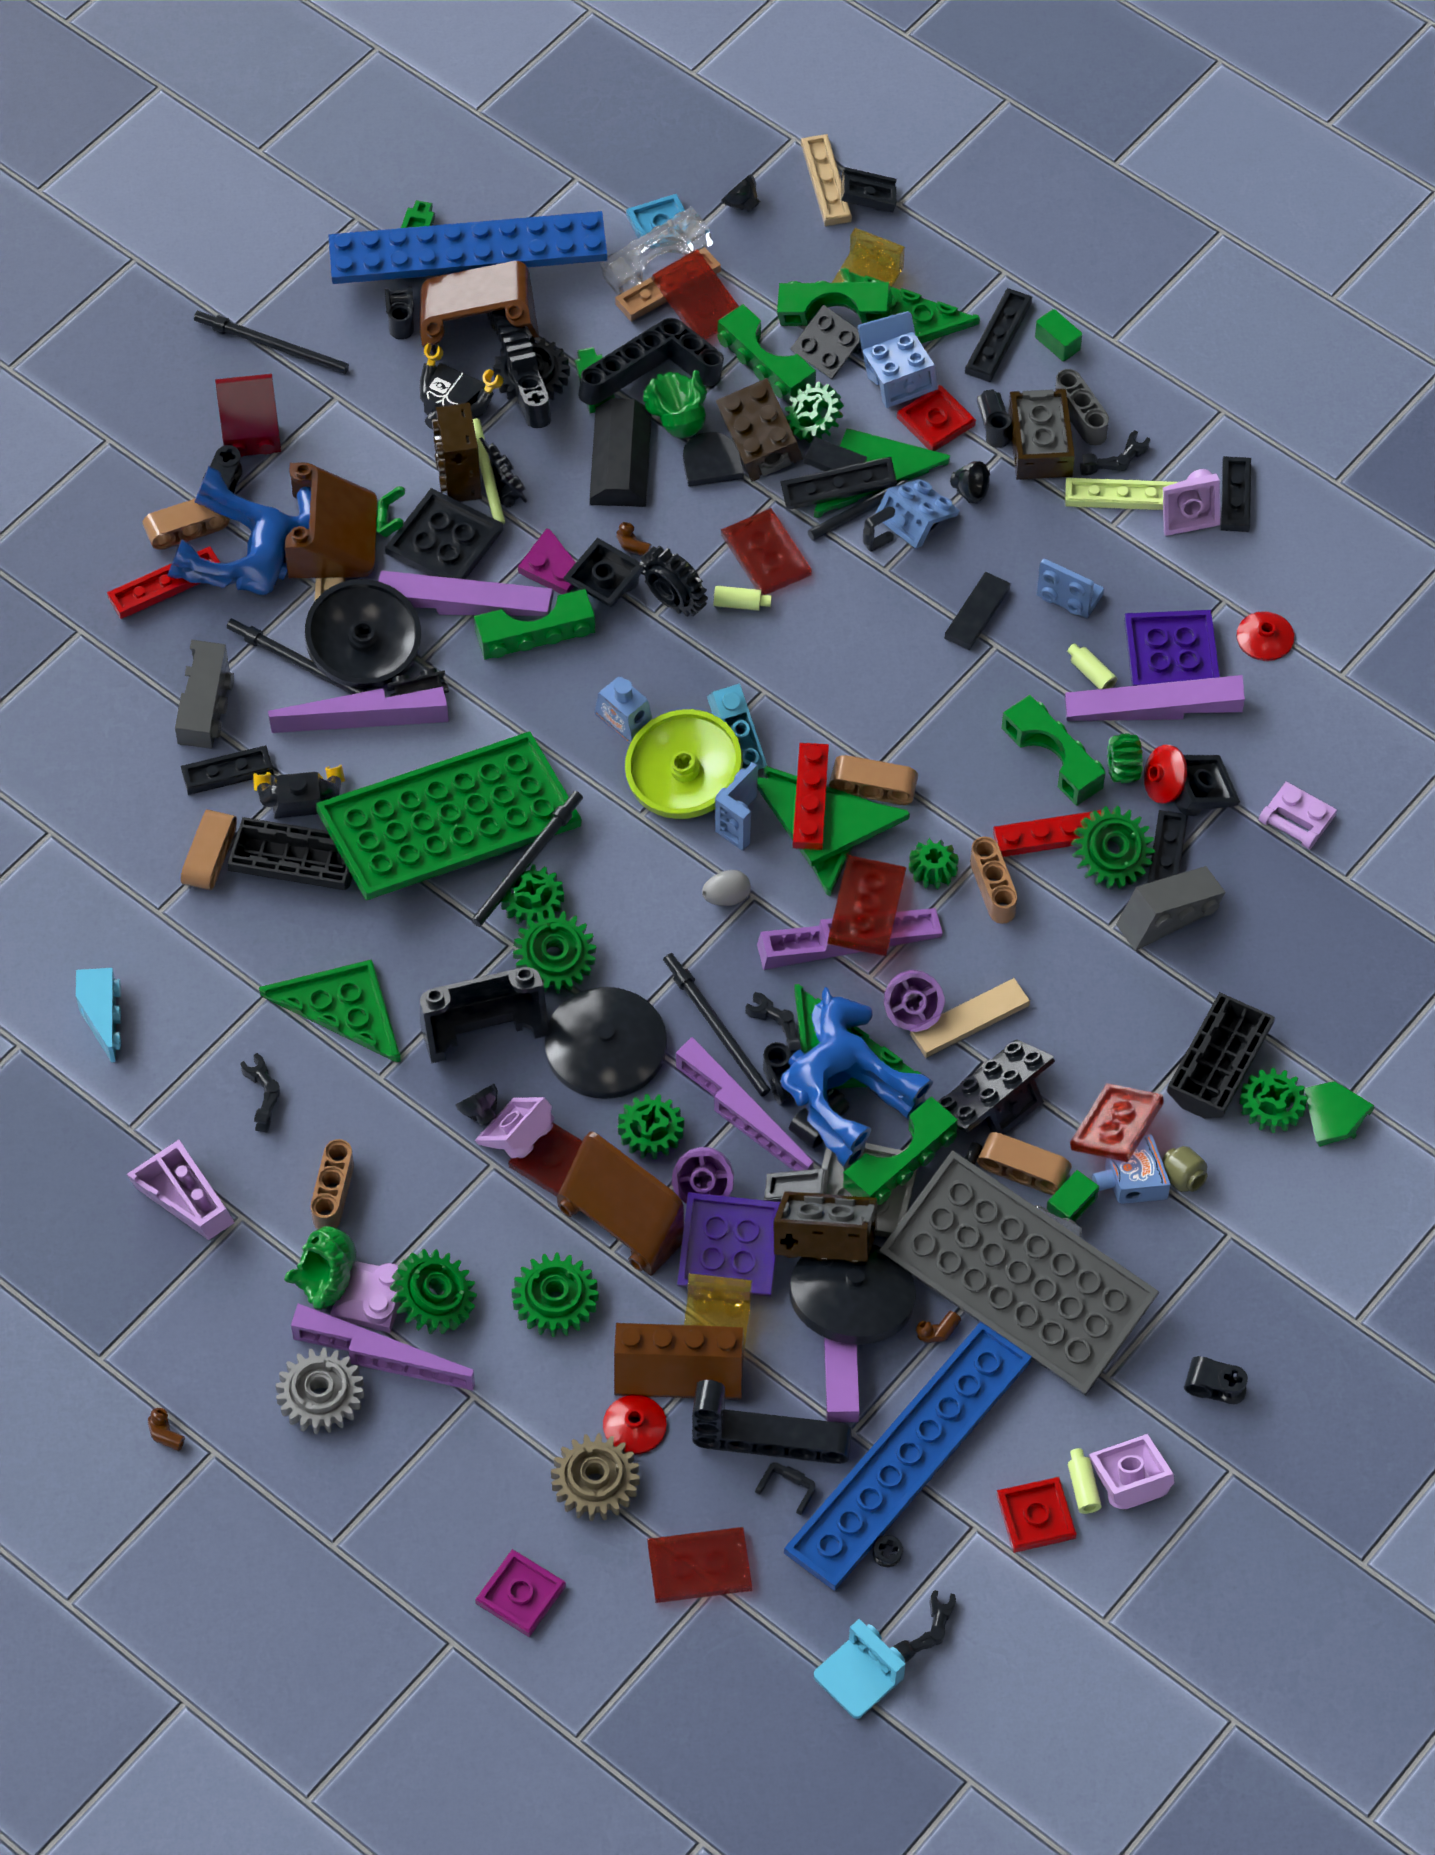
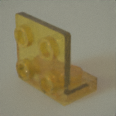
[832,228,905,287]
[684,1273,752,1351]

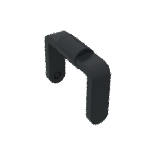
[863,507,895,552]
[755,1462,815,1515]

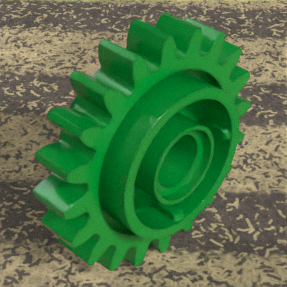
[1071,806,1155,889]
[513,910,597,993]
[390,1249,477,1334]
[511,1252,599,1337]

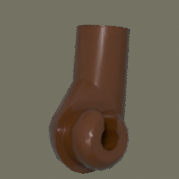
[616,522,652,556]
[916,1311,961,1343]
[148,1408,185,1451]

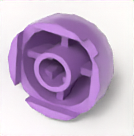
[883,970,945,1032]
[672,1147,734,1204]

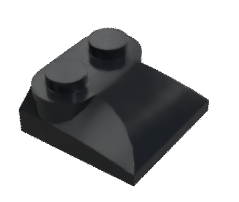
[564,537,643,607]
[1174,755,1240,816]

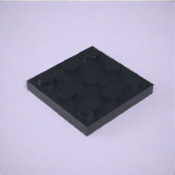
[385,488,503,579]

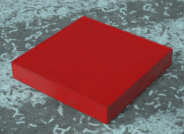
[897,385,976,451]
[996,1477,1077,1553]

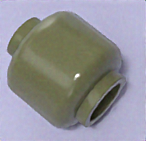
[1162,1146,1208,1192]

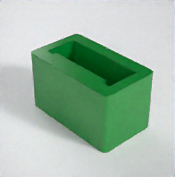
[1035,309,1082,362]
[1046,1170,1099,1229]

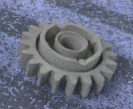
[276,1348,364,1434]

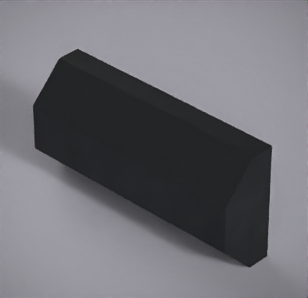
[589,398,652,507]
[228,817,353,890]
[1167,992,1275,1119]

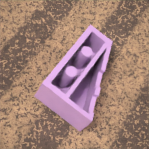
[127,1140,235,1240]

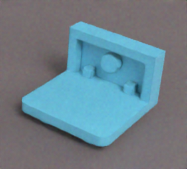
[814,1619,905,1719]

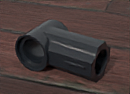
[977,389,1011,448]
[789,1089,850,1148]

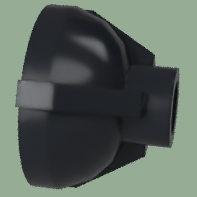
[721,174,761,212]
[950,461,990,504]
[455,1084,498,1126]

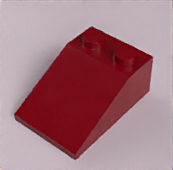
[215,373,281,457]

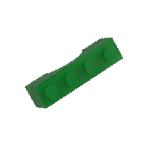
[777,280,892,326]
[717,304,816,405]
[474,589,595,660]
[1001,695,1106,806]
[843,1096,958,1205]

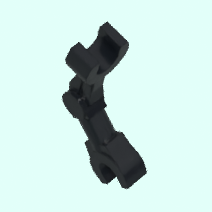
[1080,430,1151,475]
[745,992,801,1055]
[240,1053,280,1133]
[893,1590,956,1663]

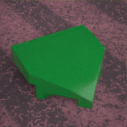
[1305,1081,1375,1147]

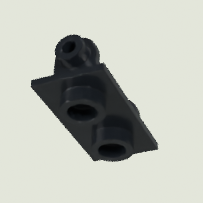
[387,668,449,697]

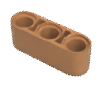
[142,498,230,550]
[829,755,918,805]
[181,809,237,890]
[970,836,1017,924]
[977,1132,1072,1195]
[311,1139,354,1229]

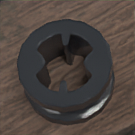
[873,1535,903,1568]

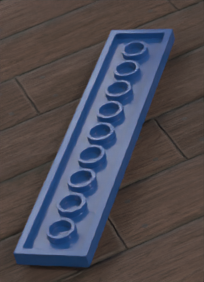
[328,211,608,284]
[784,1322,1032,1591]

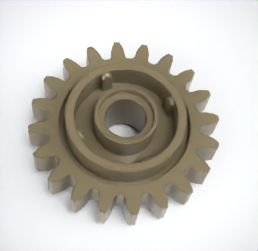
[551,1433,640,1521]

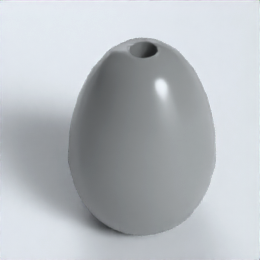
[702,870,751,906]

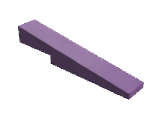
[379,571,554,616]
[1065,675,1245,721]
[268,687,449,733]
[757,908,942,970]
[676,1037,813,1171]
[291,1303,475,1391]
[824,1337,859,1422]

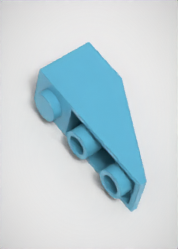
[707,683,767,770]
[76,968,121,1062]

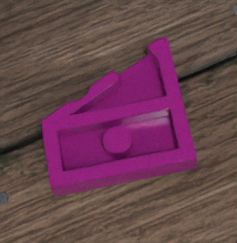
[518,528,576,594]

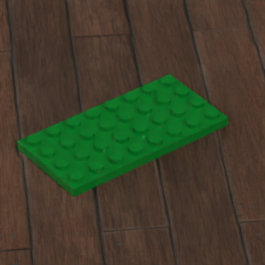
[316,731,582,901]

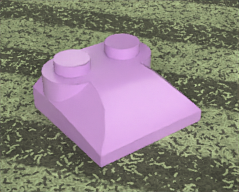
[1163,469,1220,536]
[475,1097,554,1158]
[330,1262,401,1333]
[1089,1434,1174,1509]

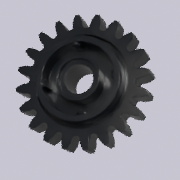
[493,336,570,404]
[639,546,708,617]

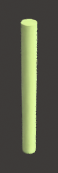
[473,418,505,524]

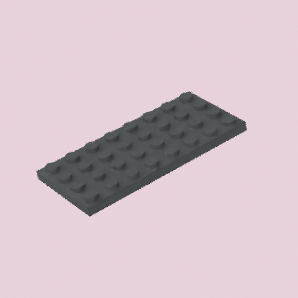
[879,1150,1159,1396]

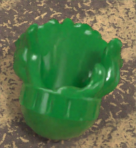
[643,370,707,438]
[284,1226,356,1310]

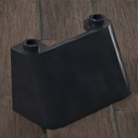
[420,967,550,1064]

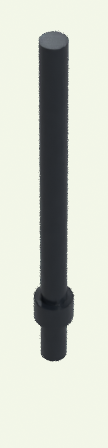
[194,310,349,374]
[227,618,368,695]
[471,791,583,927]
[663,953,771,1097]

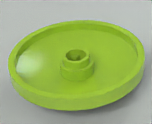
[625,709,743,819]

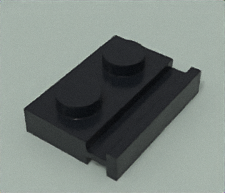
[841,167,897,213]

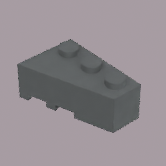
[175,640,234,749]
[1116,866,1226,951]

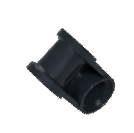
[385,287,414,339]
[203,445,243,493]
[763,1042,793,1105]
[1184,1356,1248,1404]

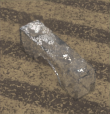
[600,206,713,295]

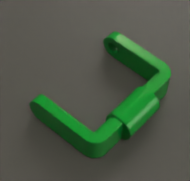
[376,486,405,537]

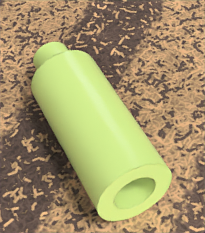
[713,586,772,611]
[1067,644,1117,689]
[1068,1448,1102,1514]

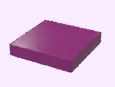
[475,1549,566,1637]

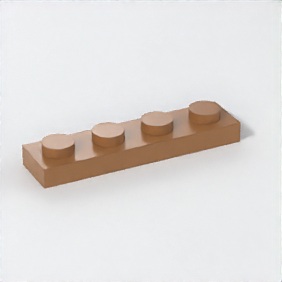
[615,247,721,322]

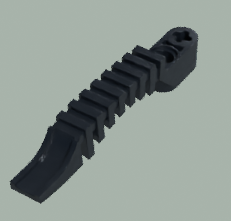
[486,309,551,428]

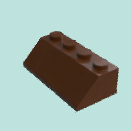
[614,1323,745,1400]

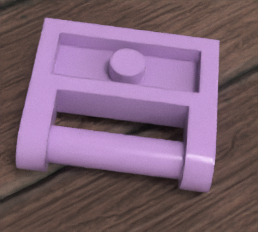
[1258,782,1337,850]

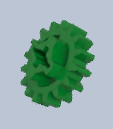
[785,382,844,443]
[500,864,564,925]
[1239,1068,1307,1133]
[617,1094,684,1159]

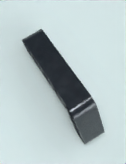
[578,318,724,405]
[692,1380,852,1464]

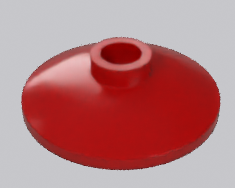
[1236,611,1294,661]
[1144,745,1187,804]
[603,1395,667,1455]

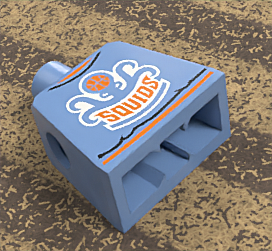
[595,677,652,744]
[1092,1134,1171,1204]

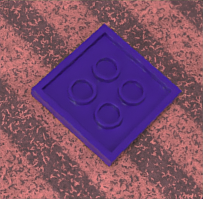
[1124,610,1220,686]
[677,1192,780,1297]

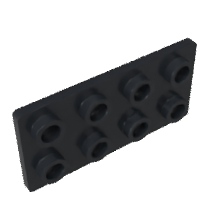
[938,1039,1055,1134]

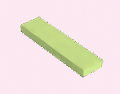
[1065,478,1178,510]

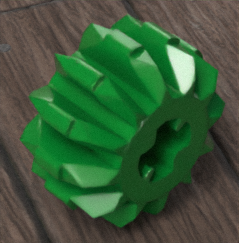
[1107,733,1143,783]
[908,838,959,890]

